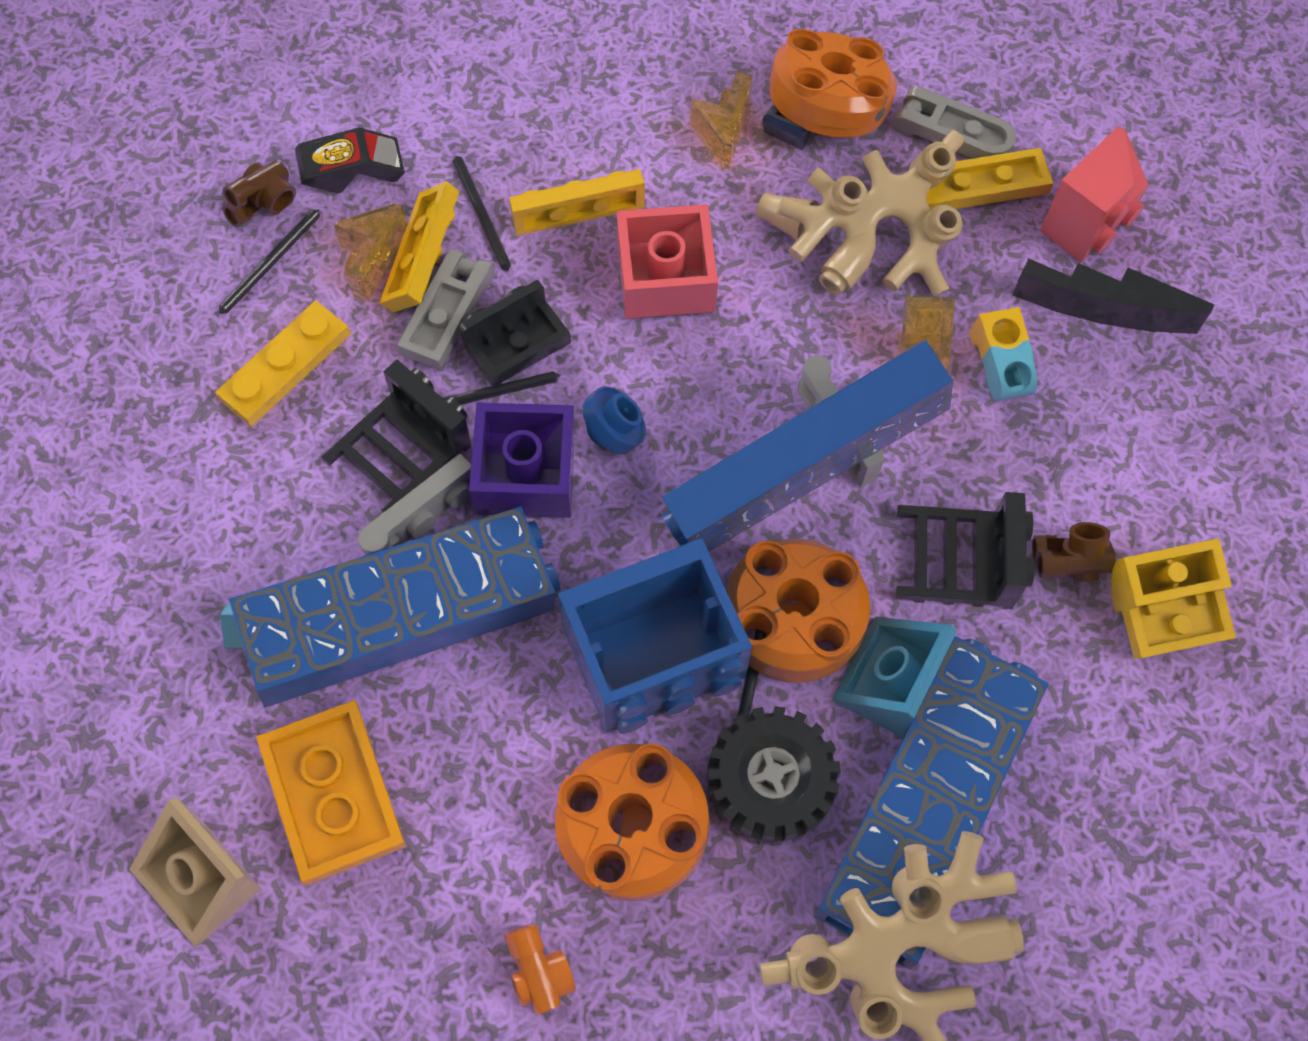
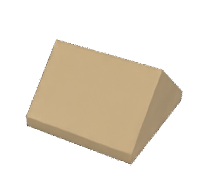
[129,797,262,947]

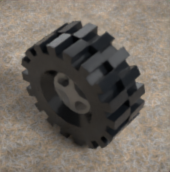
[706,706,841,846]

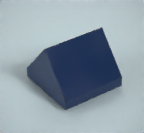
[762,105,811,150]

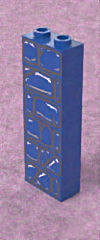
[661,339,953,552]
[229,506,561,708]
[814,636,1049,969]

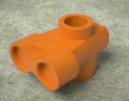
[504,924,576,1014]

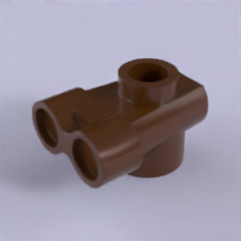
[223,160,296,227]
[1032,522,1116,582]

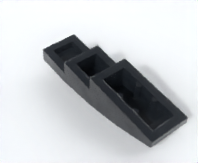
[1012,258,1215,334]

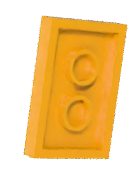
[256,700,407,886]

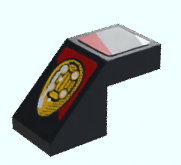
[295,127,405,193]

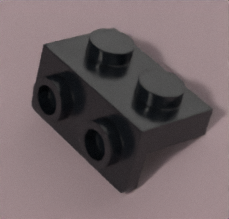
[460,280,571,388]

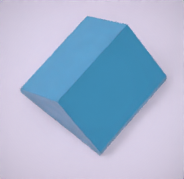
[832,616,957,738]

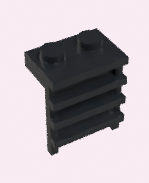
[321,359,472,513]
[896,492,1035,609]

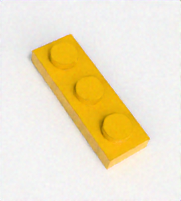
[927,148,1054,209]
[509,169,645,236]
[379,181,460,312]
[215,300,351,427]

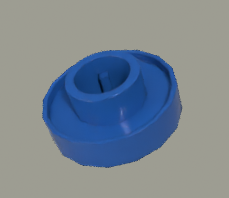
[583,386,646,454]

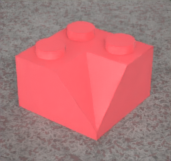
[1040,126,1148,262]
[617,204,718,319]

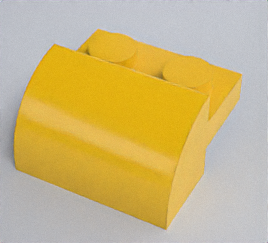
[1111,538,1236,660]

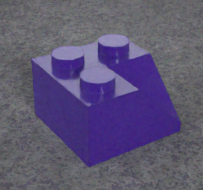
[469,402,574,518]

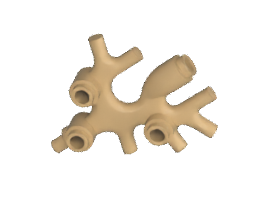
[777,130,964,297]
[759,831,1024,1041]

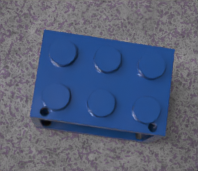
[558,538,752,734]

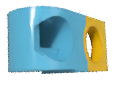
[969,307,1037,401]

